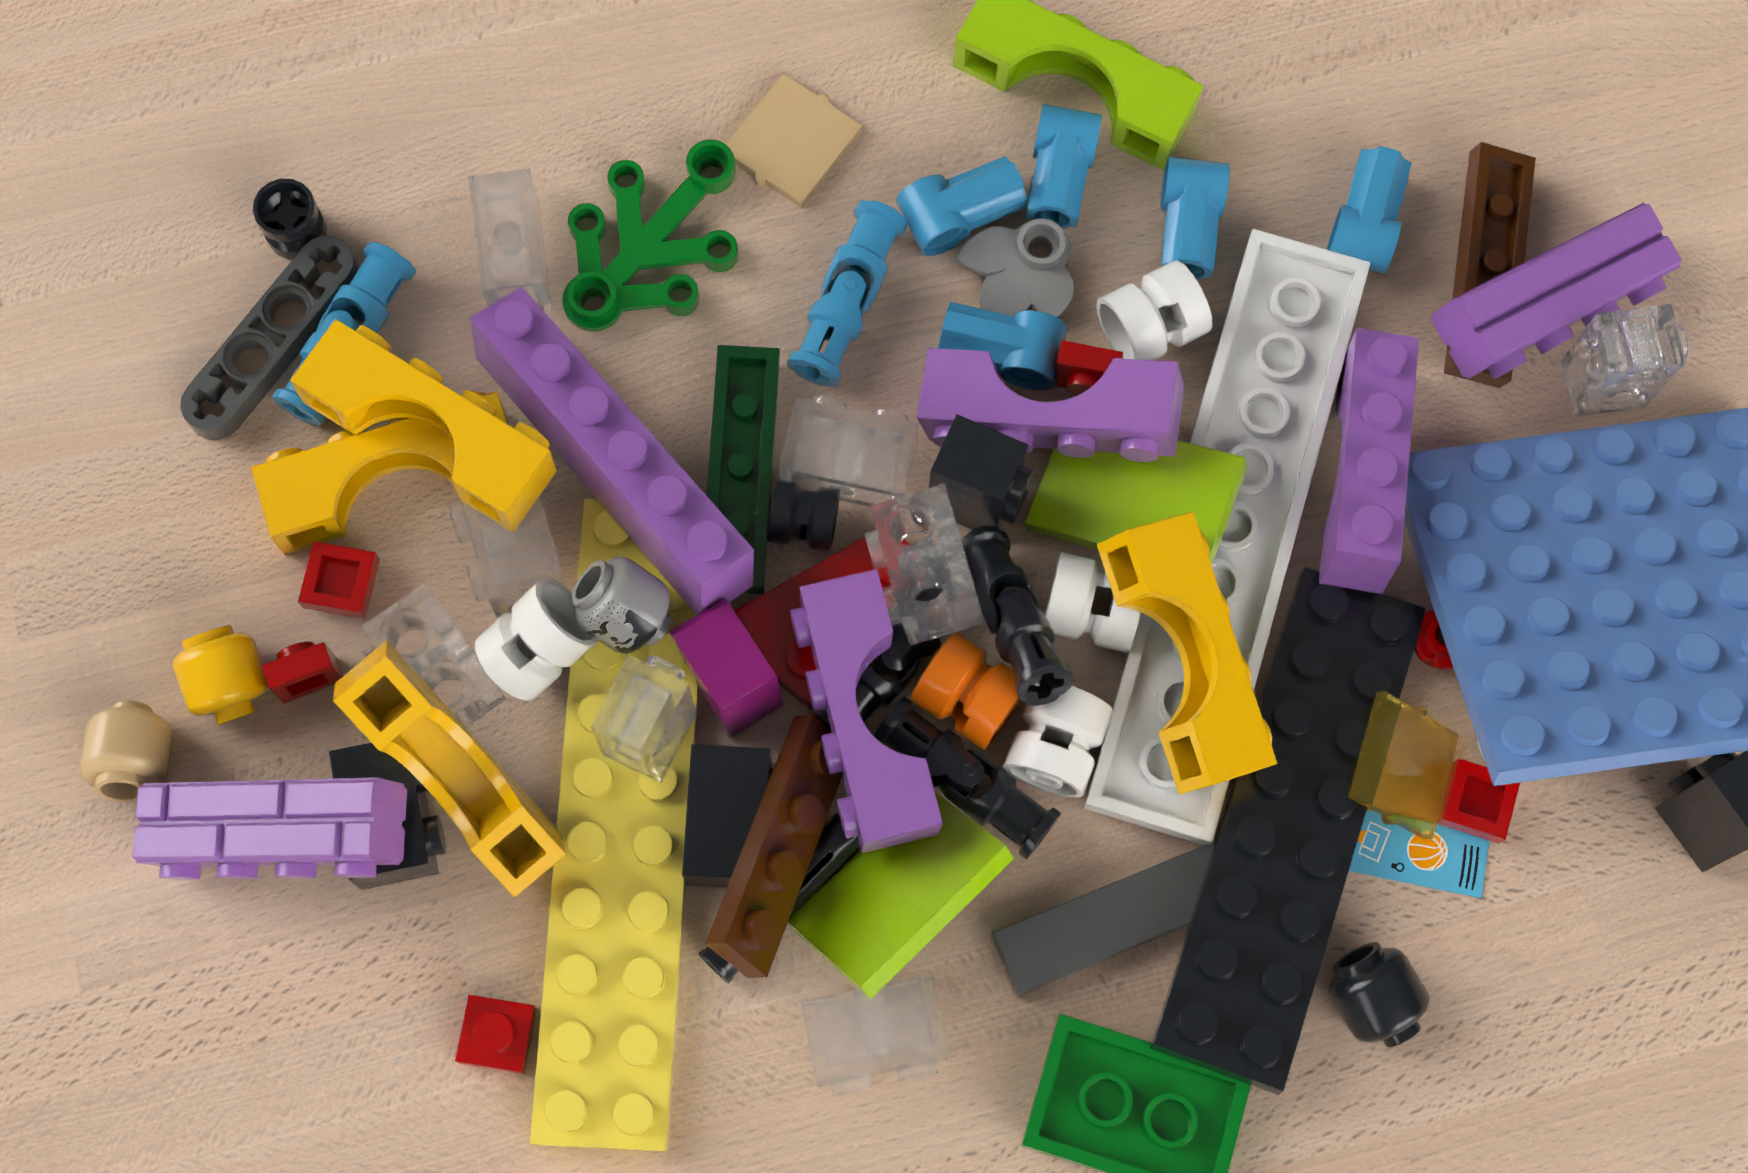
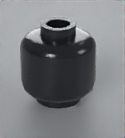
[1328,942,1430,1047]

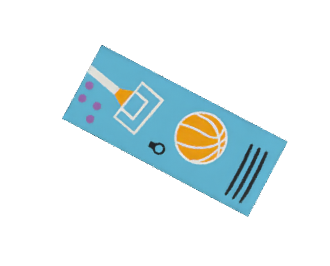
[1349,810,1489,898]

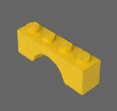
[290,319,557,533]
[251,391,509,555]
[1097,512,1278,795]
[333,640,566,898]

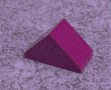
[669,598,784,738]

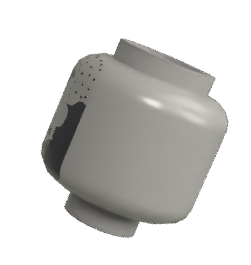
[571,557,671,654]

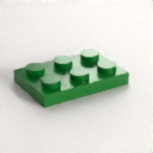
[1020,1014,1251,1173]

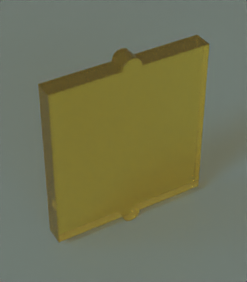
[1349,691,1459,839]

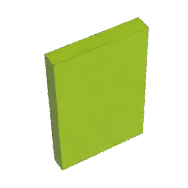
[1025,440,1248,565]
[788,792,1015,999]

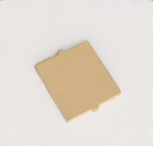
[726,73,863,208]

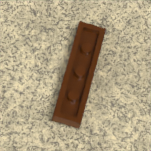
[1444,142,1536,388]
[705,714,842,978]

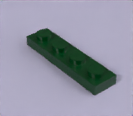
[706,345,780,594]

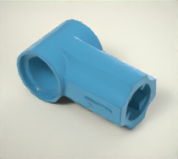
[1026,104,1102,228]
[1327,146,1412,275]
[896,156,1028,256]
[1160,156,1230,280]
[938,302,1068,390]

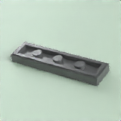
[991,840,1216,997]

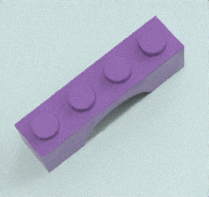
[1319,328,1419,594]
[917,348,1184,462]
[790,569,943,853]

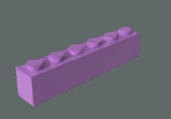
[470,286,754,615]

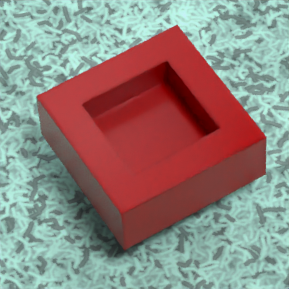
[1056,340,1123,396]
[298,541,380,619]
[261,641,343,704]
[1436,758,1521,844]
[455,994,537,1074]

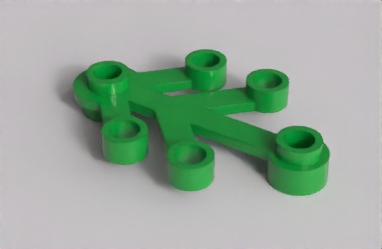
[562,139,738,332]

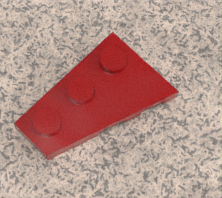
[735,525,934,709]

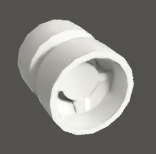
[1096,260,1213,360]
[1044,552,1141,654]
[475,579,598,701]
[1003,683,1113,798]

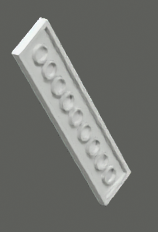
[1083,228,1371,845]

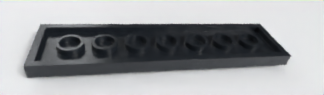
[1150,567,1426,1095]

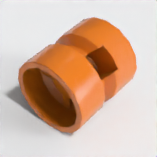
[910,631,1022,751]

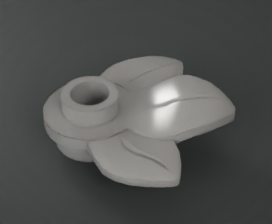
[957,219,1074,318]

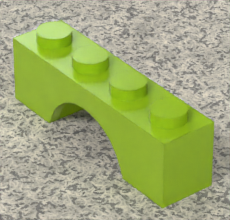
[953,0,1204,170]

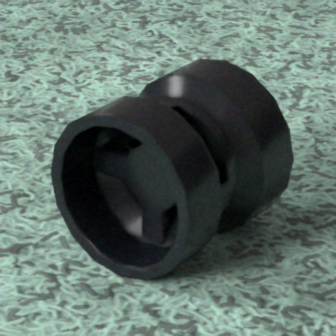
[253,179,327,260]
[767,480,840,551]

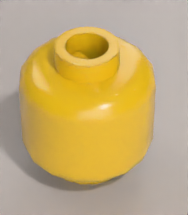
[172,624,268,725]

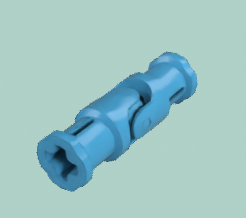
[787,200,907,387]
[272,242,416,426]

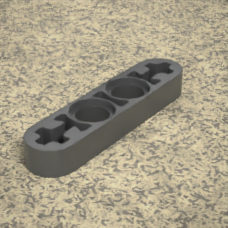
[180,236,359,440]

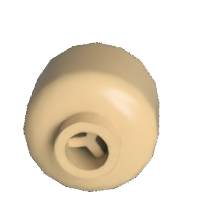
[80,701,172,803]

